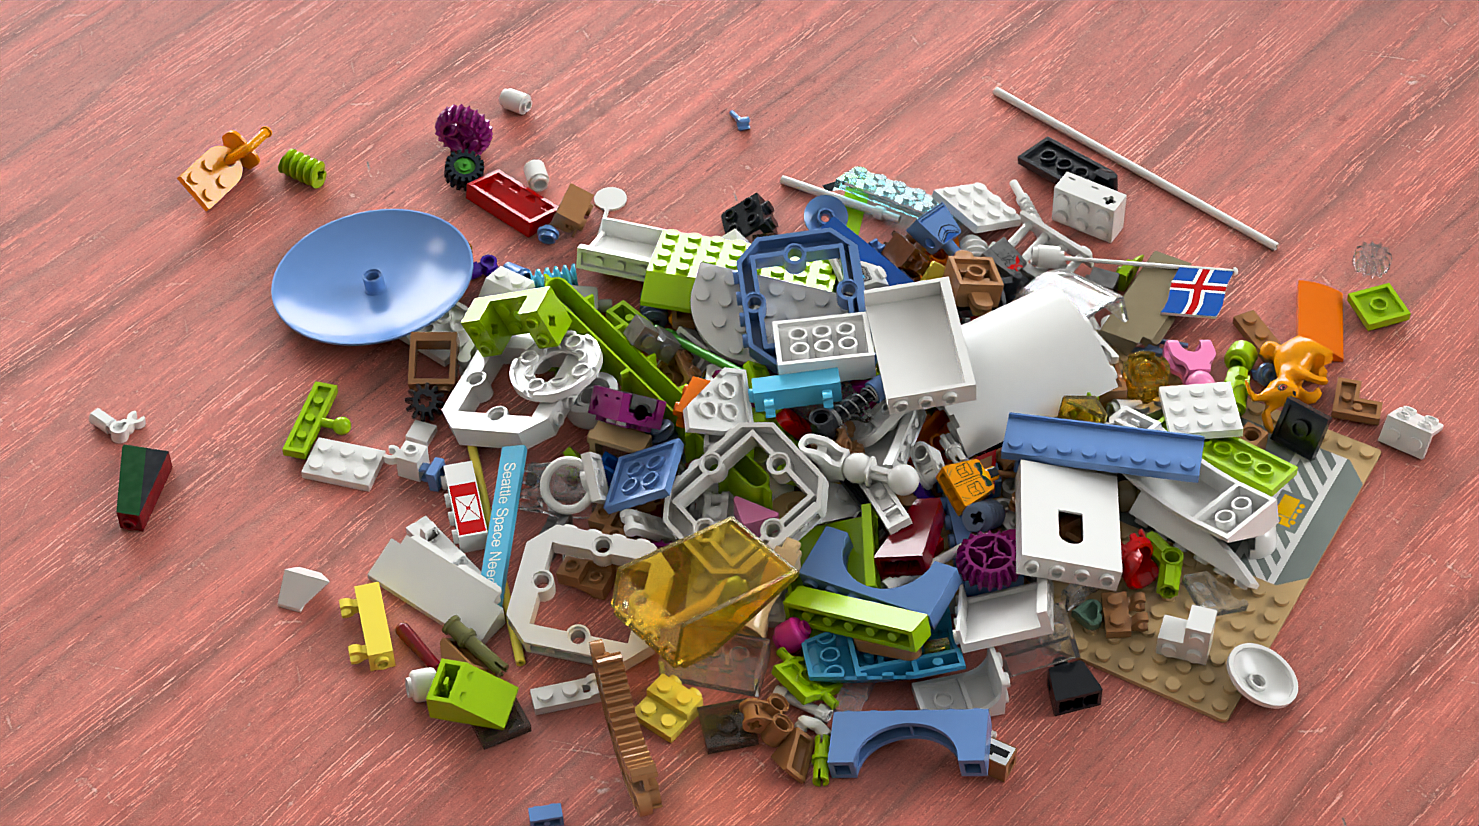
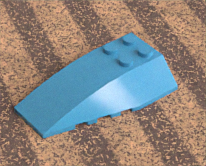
[801,606,966,683]

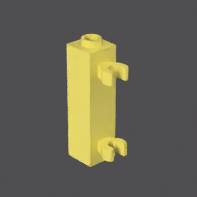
[339,582,396,671]

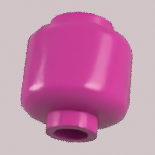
[773,616,811,654]

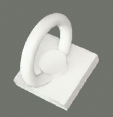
[540,452,609,515]

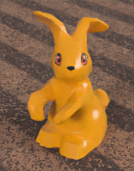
[1245,336,1333,434]

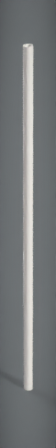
[993,87,1279,251]

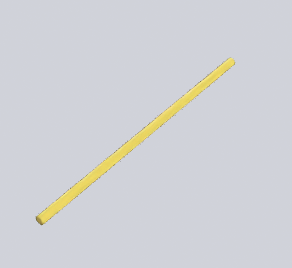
[467,445,526,666]

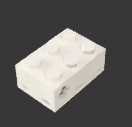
[1052,172,1127,243]

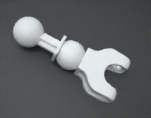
[798,434,919,496]

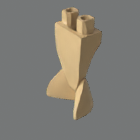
[730,537,802,646]

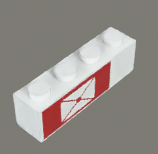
[440,461,488,553]

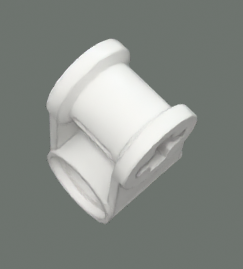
[910,441,945,490]

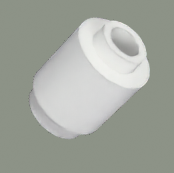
[499,88,532,115]
[523,160,549,192]

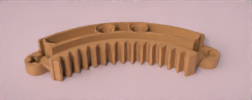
[589,639,663,817]

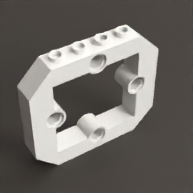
[441,333,579,449]
[662,422,829,583]
[506,524,674,671]

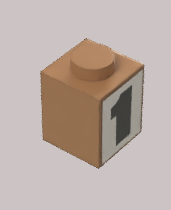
[988,737,1018,782]

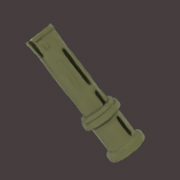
[442,615,509,678]

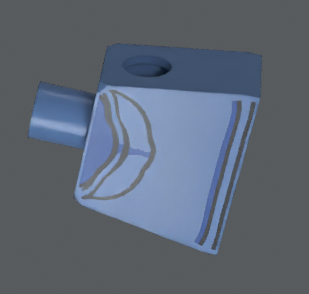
[906,202,961,256]

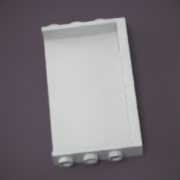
[864,276,977,415]

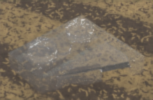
[1182,571,1249,616]

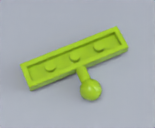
[282,381,351,460]

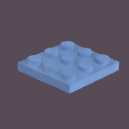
[603,438,684,514]

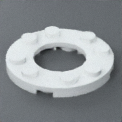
[509,330,603,403]

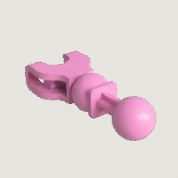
[1162,340,1216,385]

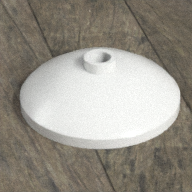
[1227,643,1298,709]

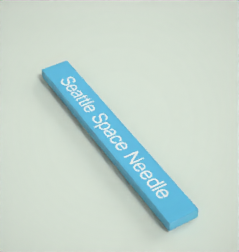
[481,445,528,607]

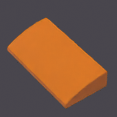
[1296,280,1344,362]

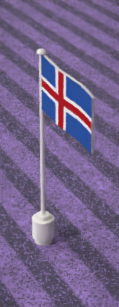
[1030,245,1238,319]

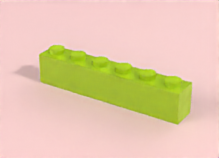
[783,585,931,653]

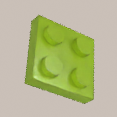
[1347,283,1411,331]

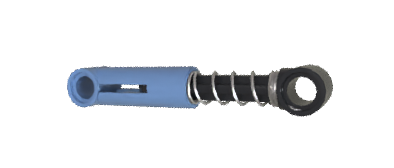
[809,374,886,440]

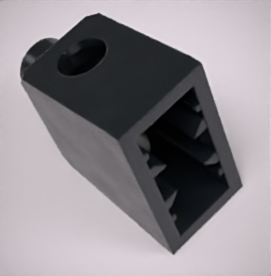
[1047,655,1103,716]

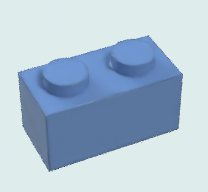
[528,803,564,826]

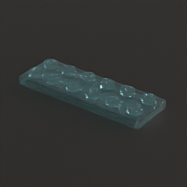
[834,166,963,226]

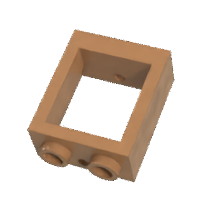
[408,332,460,395]

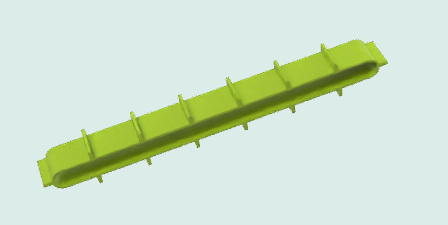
[543,273,772,510]

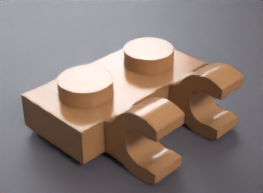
[1101,591,1149,639]

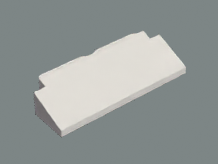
[367,535,506,644]

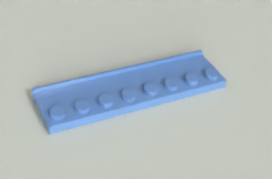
[1001,412,1205,483]

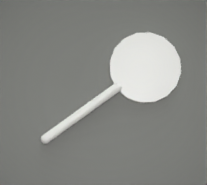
[594,187,627,236]

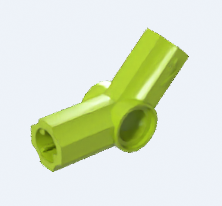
[1145,531,1184,599]

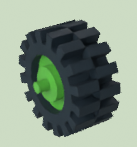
[444,149,484,191]

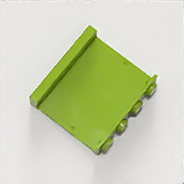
[785,503,881,599]

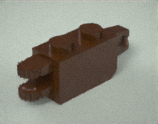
[881,230,931,279]

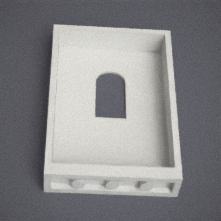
[1015,459,1122,591]

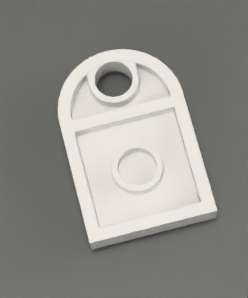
[853,399,911,448]

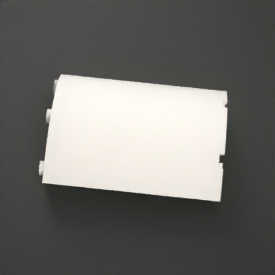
[937,284,1118,458]

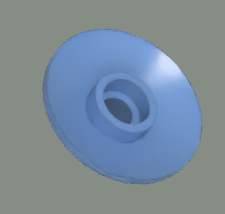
[804,195,848,230]

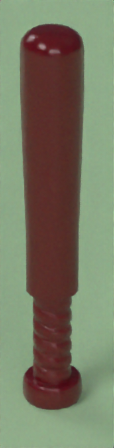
[395,622,440,672]

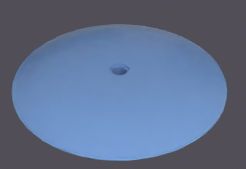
[271,209,474,346]

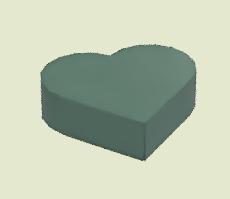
[1071,599,1102,630]

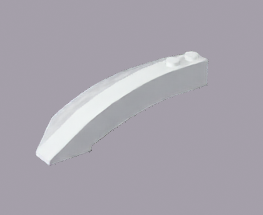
[1109,406,1279,543]

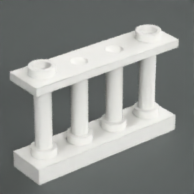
[988,210,1094,294]

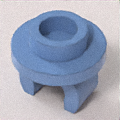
[1251,363,1277,386]

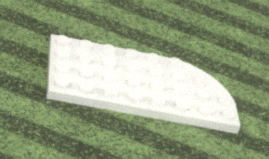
[690,262,873,389]

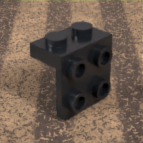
[721,192,778,238]

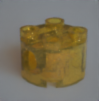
[1122,351,1170,404]

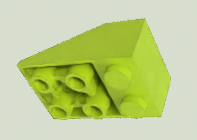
[426,658,519,730]

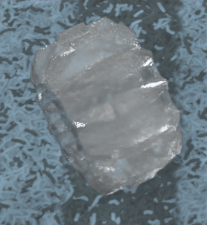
[1352,241,1392,278]

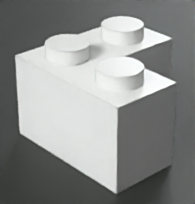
[1156,605,1217,665]

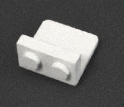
[1378,406,1444,460]

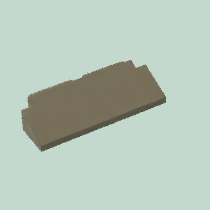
[1098,251,1192,356]

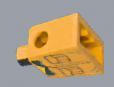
[936,459,999,517]

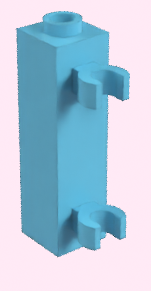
[748,367,842,418]

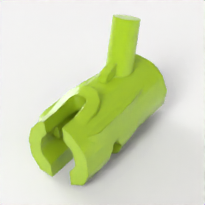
[1224,366,1251,416]

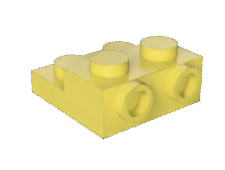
[635,673,703,743]

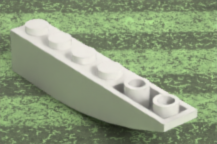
[1129,491,1259,590]

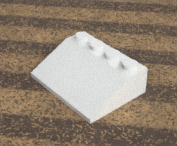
[772,312,876,382]

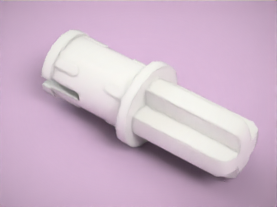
[939,433,969,464]

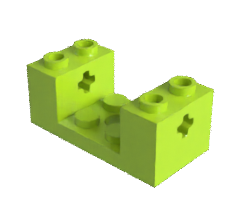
[461,286,572,357]

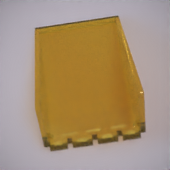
[611,516,799,669]

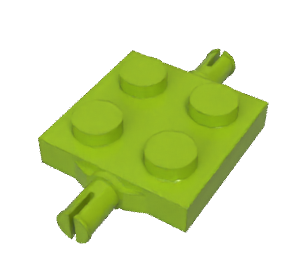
[771,647,843,710]

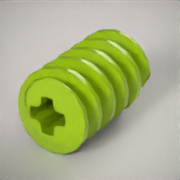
[278,149,327,188]

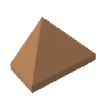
[440,638,489,672]
[771,727,815,784]

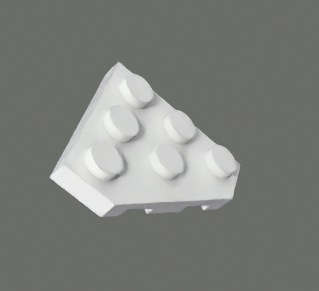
[683,367,754,436]

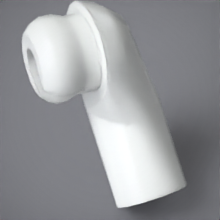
[794,715,831,740]

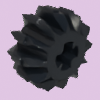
[405,382,445,422]

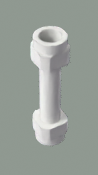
[773,685,833,723]

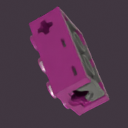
[588,385,666,433]

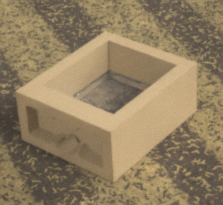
[587,421,652,458]

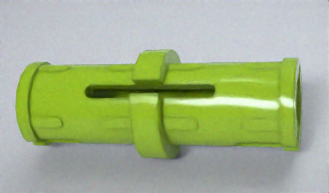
[811,734,831,787]

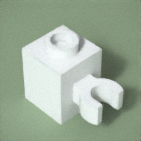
[383,440,430,482]

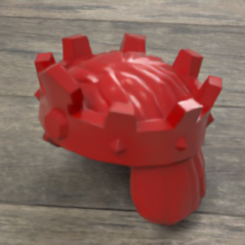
[1121,528,1159,590]

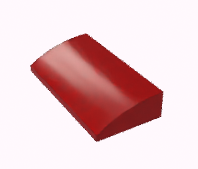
[466,169,559,238]

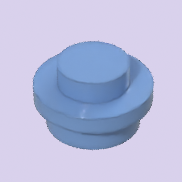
[537,225,559,244]

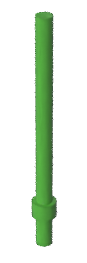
[654,324,747,373]

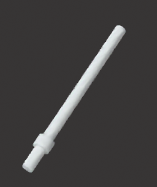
[780,175,901,224]

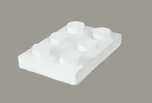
[301,437,386,492]

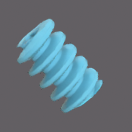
[529,263,578,288]

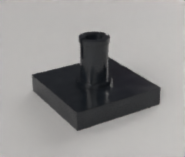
[1270,396,1332,461]

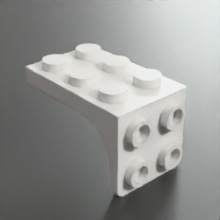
[911,647,1010,717]

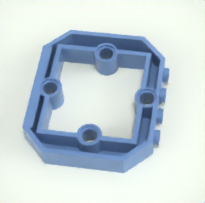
[733,227,872,374]

